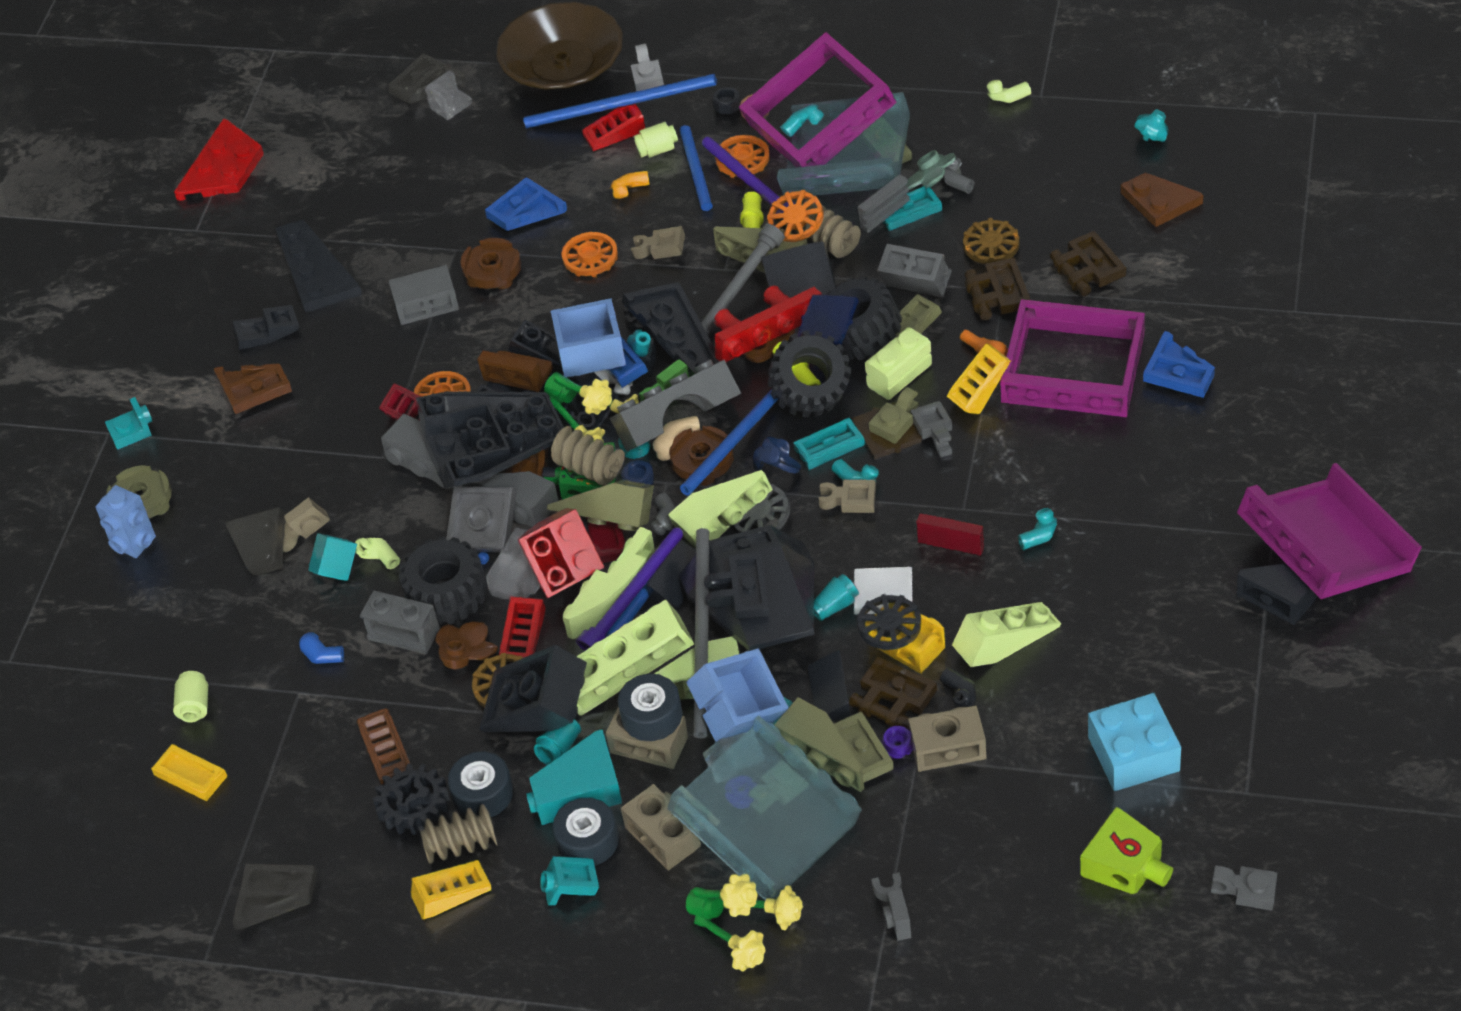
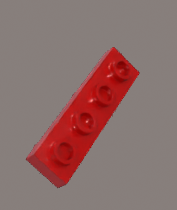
[714,285,822,362]

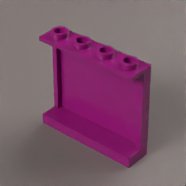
[1237,463,1422,599]

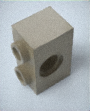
[908,706,987,772]

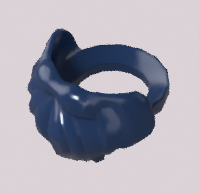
[752,436,801,473]

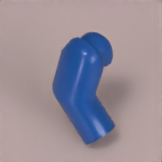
[299,632,344,664]

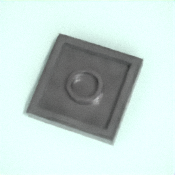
[446,486,517,553]

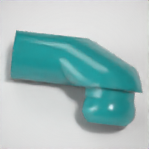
[780,104,824,137]
[627,330,651,357]
[831,459,879,482]
[1018,508,1057,550]

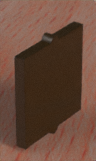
[851,402,922,460]

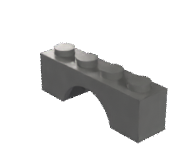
[610,360,741,452]

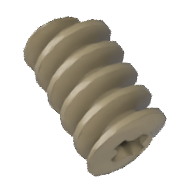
[795,200,861,258]
[551,426,625,485]
[420,804,498,864]

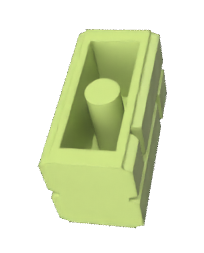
[865,327,932,400]

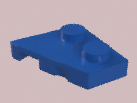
[485,177,567,231]
[1143,331,1215,398]

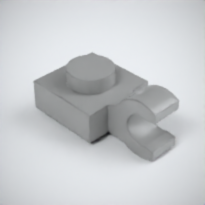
[631,44,664,91]

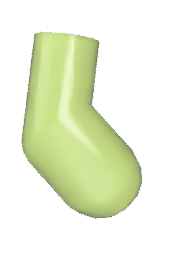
[987,80,1031,103]

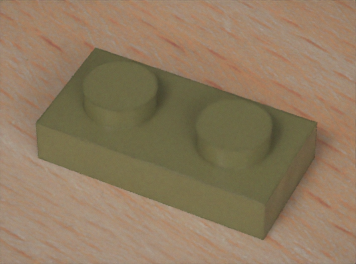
[834,712,894,782]

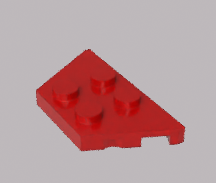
[174,119,264,201]

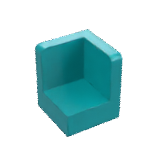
[309,533,357,581]

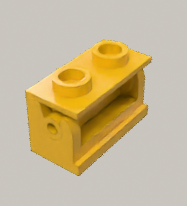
[865,603,945,674]

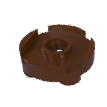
[460,238,521,289]
[670,426,734,486]

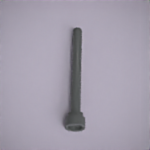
[701,223,785,335]

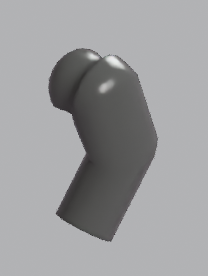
[943,157,974,194]

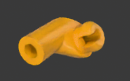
[610,171,649,199]

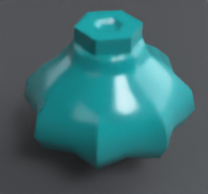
[1135,109,1169,142]

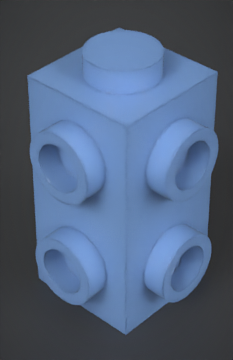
[96,485,156,558]

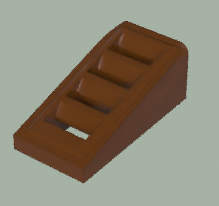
[356,708,410,785]

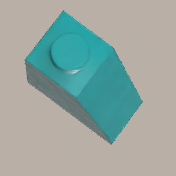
[526,729,622,825]

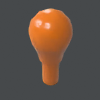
[960,330,1008,368]

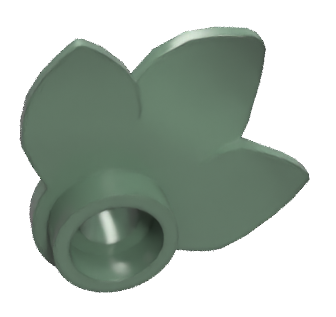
[905,150,956,190]

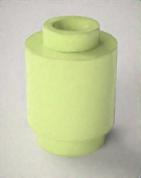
[633,122,678,158]
[173,671,209,722]

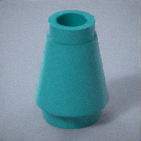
[814,574,859,621]
[534,720,581,765]

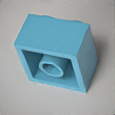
[1088,693,1181,791]

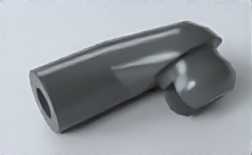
[651,493,676,536]

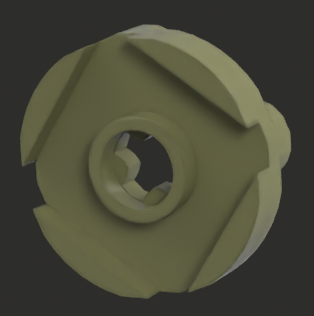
[107,465,172,519]

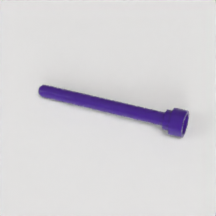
[702,137,796,221]
[576,527,683,651]

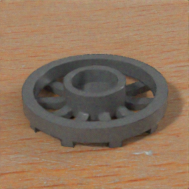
[733,484,790,533]

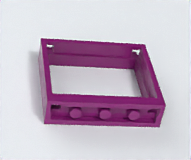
[739,32,897,179]
[1000,299,1145,417]

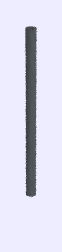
[693,528,709,739]

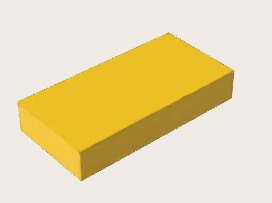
[151,744,227,801]

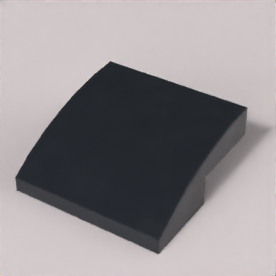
[761,241,836,300]

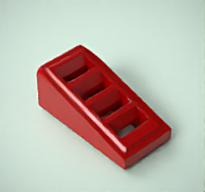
[582,104,645,151]
[499,596,546,658]

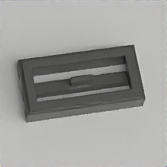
[858,174,910,233]

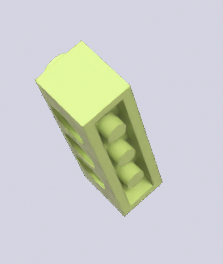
[577,600,694,716]

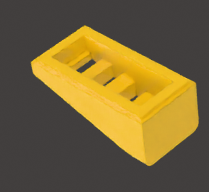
[947,343,1011,414]
[411,860,491,919]

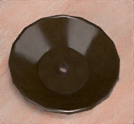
[496,2,623,90]

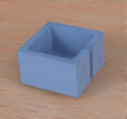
[551,298,626,378]
[686,648,789,743]

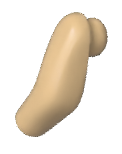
[653,416,700,461]

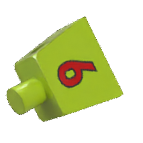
[1080,807,1173,894]

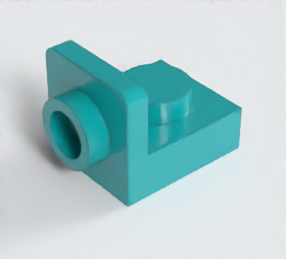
[105,397,153,450]
[540,856,599,905]

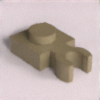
[631,226,685,259]
[819,480,876,513]

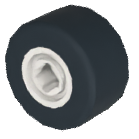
[617,673,683,741]
[448,751,513,817]
[553,798,619,865]

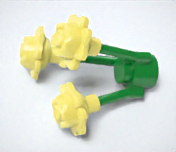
[544,372,639,442]
[686,874,803,972]

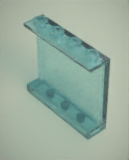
[777,92,910,196]
[667,715,862,900]

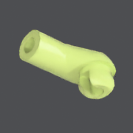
[355,538,400,570]

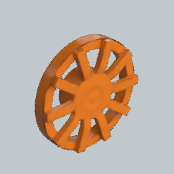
[715,135,770,178]
[767,190,824,242]
[562,232,618,277]

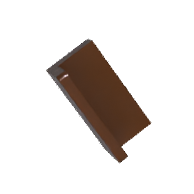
[477,350,553,392]

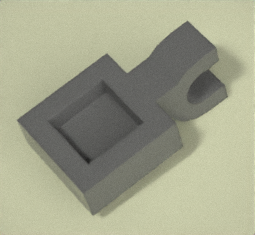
[910,401,952,458]
[1211,865,1277,911]
[871,873,911,941]

